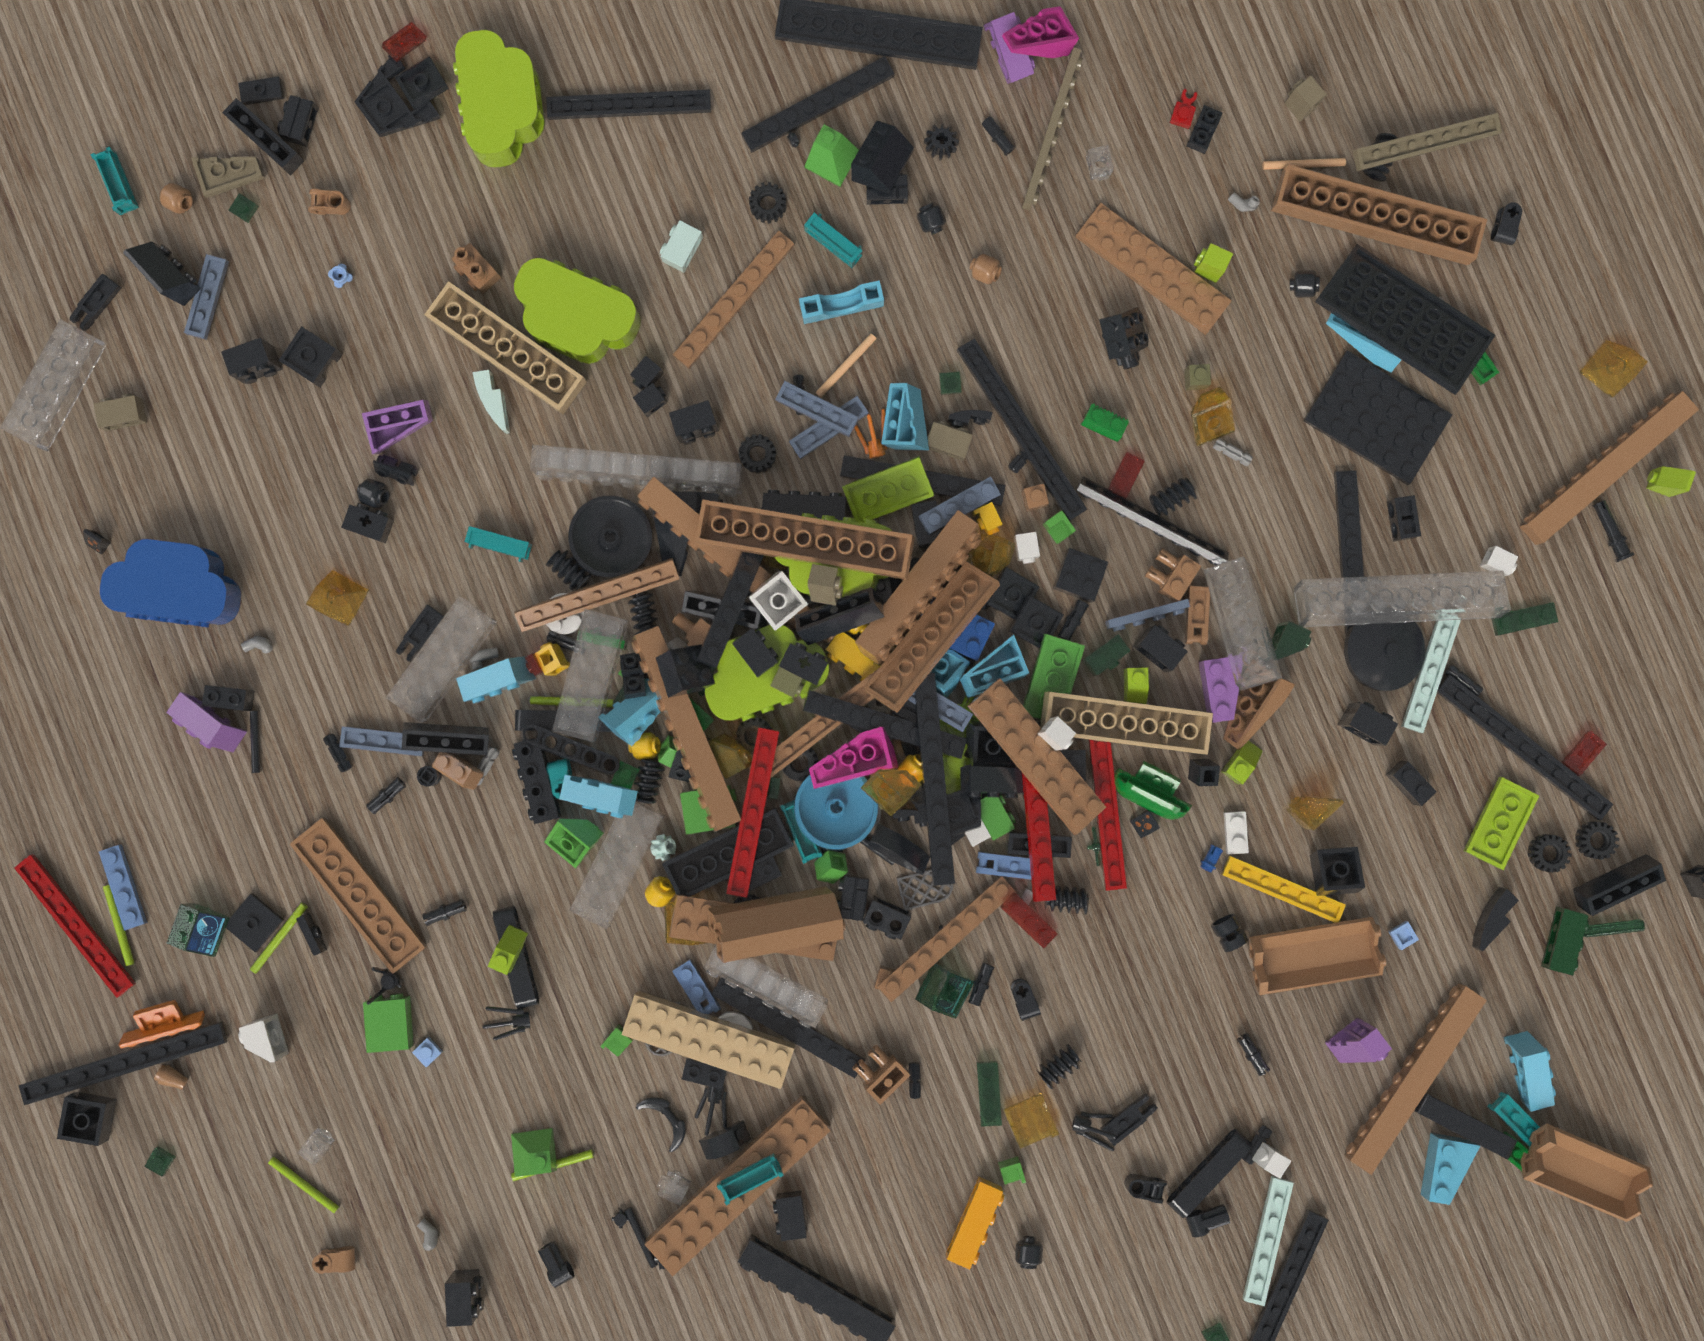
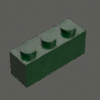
[1541,907,1589,976]

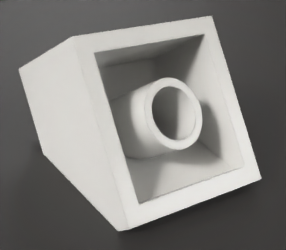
[749,571,808,631]
[238,1014,289,1062]

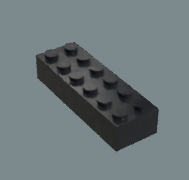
[662,808,794,896]

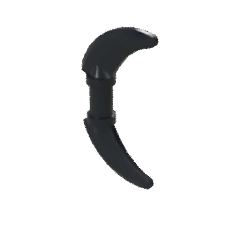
[636,1097,686,1152]

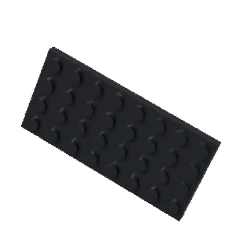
[1315,244,1496,395]

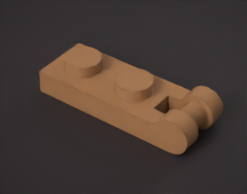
[1185,586,1211,645]

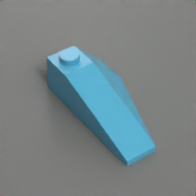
[1326,313,1401,372]
[892,635,970,698]

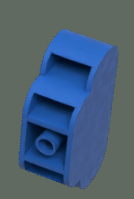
[100,539,241,628]

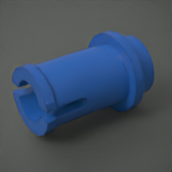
[1200,845,1223,873]

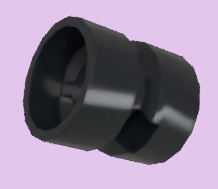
[1211,913,1249,952]

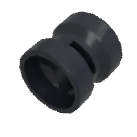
[417,766,442,787]

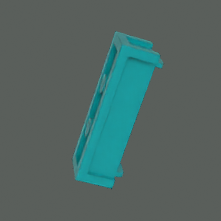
[90,147,139,215]
[804,212,863,268]
[464,526,532,563]
[780,800,823,864]
[1487,1092,1540,1149]
[717,1153,784,1206]

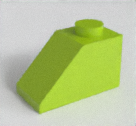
[1646,466,1696,497]
[1123,668,1149,704]
[1221,740,1263,785]
[487,925,529,975]

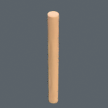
[1262,158,1346,170]
[815,333,876,398]

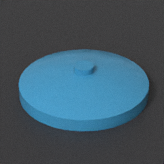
[794,775,878,850]

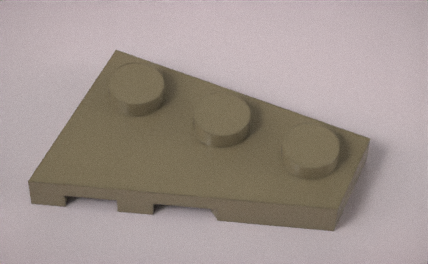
[191,157,265,198]

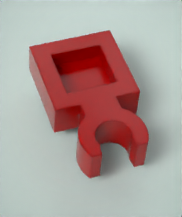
[1169,89,1197,129]

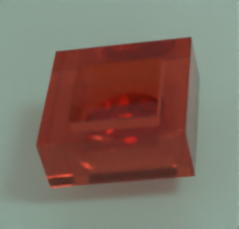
[525,653,543,676]

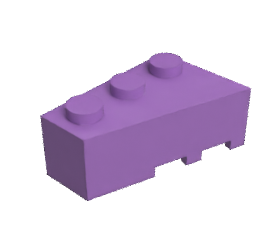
[983,12,1035,84]
[362,400,433,454]
[1199,655,1245,723]
[166,692,247,752]
[1325,1018,1392,1063]

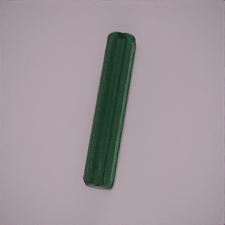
[1583,919,1645,938]

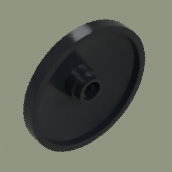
[568,496,652,579]
[1344,608,1425,691]

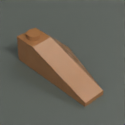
[1223,659,1295,750]

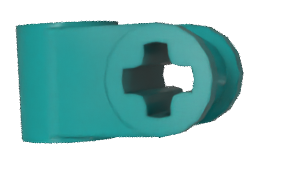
[547,759,572,799]

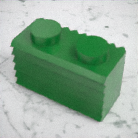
[1081,403,1129,442]

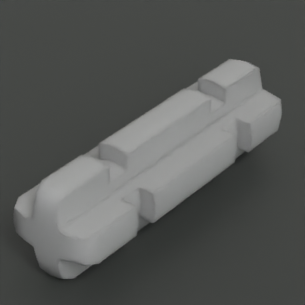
[1213,438,1253,466]
[477,747,499,785]

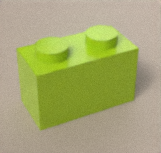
[1193,243,1233,283]

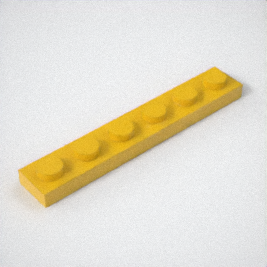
[1221,856,1346,923]

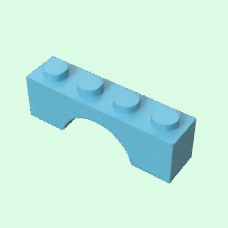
[799,280,884,324]

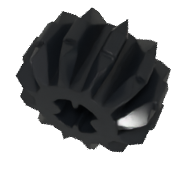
[924,123,959,161]

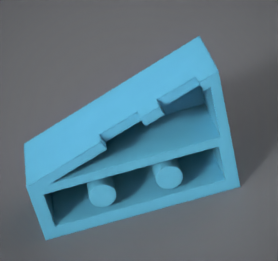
[881,383,929,450]
[960,635,1029,698]
[456,656,536,704]
[598,678,660,746]
[559,775,638,818]
[1504,1031,1556,1112]
[1421,1133,1480,1205]

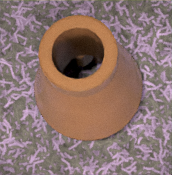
[154,1064,189,1090]

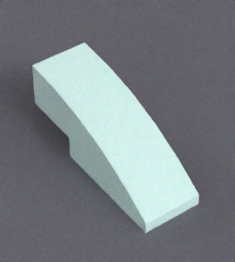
[473,370,510,434]

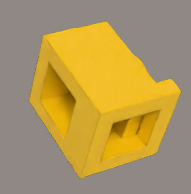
[972,502,1003,536]
[535,642,571,676]

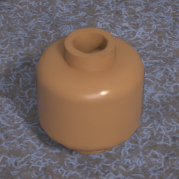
[160,183,193,214]
[970,254,1002,284]

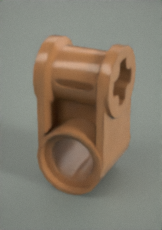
[308,189,351,215]
[312,1246,356,1274]

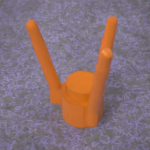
[854,408,888,459]

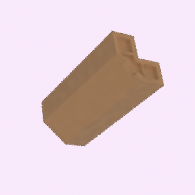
[708,886,845,963]
[1248,917,1386,995]
[1521,1123,1653,1222]

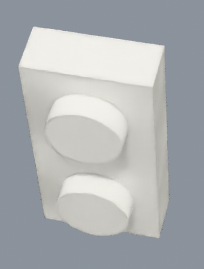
[1223,811,1249,854]

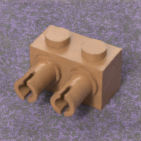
[452,242,501,294]
[1144,548,1201,602]
[672,612,710,646]
[853,1044,910,1105]

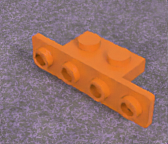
[119,1000,205,1048]

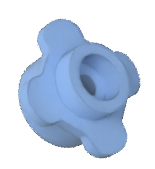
[328,264,353,288]

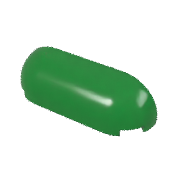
[1114,768,1192,820]

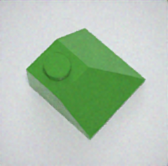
[805,124,859,187]
[544,819,604,868]
[511,1128,557,1177]

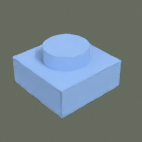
[1388,921,1419,950]
[412,1037,443,1067]

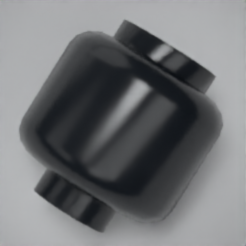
[917,202,946,235]
[1290,270,1320,298]
[357,479,390,508]
[1015,1236,1043,1269]

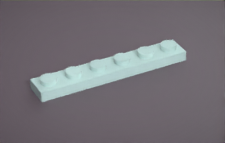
[1401,609,1462,733]
[1242,1176,1294,1306]

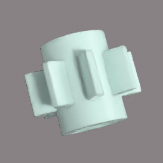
[650,834,676,861]

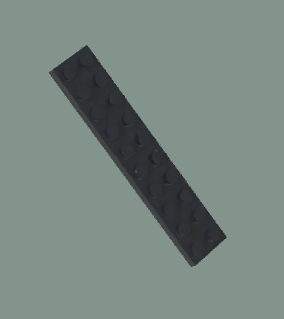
[775,0,983,70]

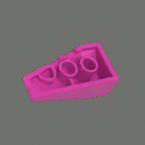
[1002,6,1079,58]
[809,727,899,789]

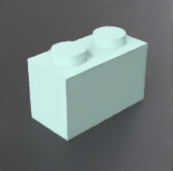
[660,221,703,273]

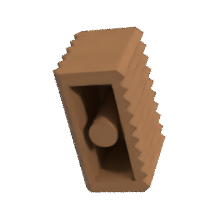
[432,752,484,790]

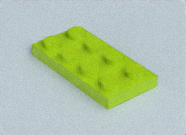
[842,456,934,523]
[1464,777,1539,870]

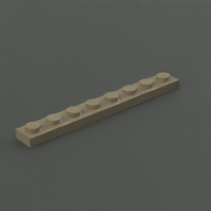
[1022,47,1083,211]
[1353,113,1502,171]

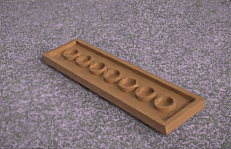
[1075,203,1231,335]
[863,561,1000,713]
[968,678,1106,835]
[290,818,427,974]
[669,894,837,961]

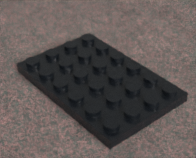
[1303,350,1453,485]

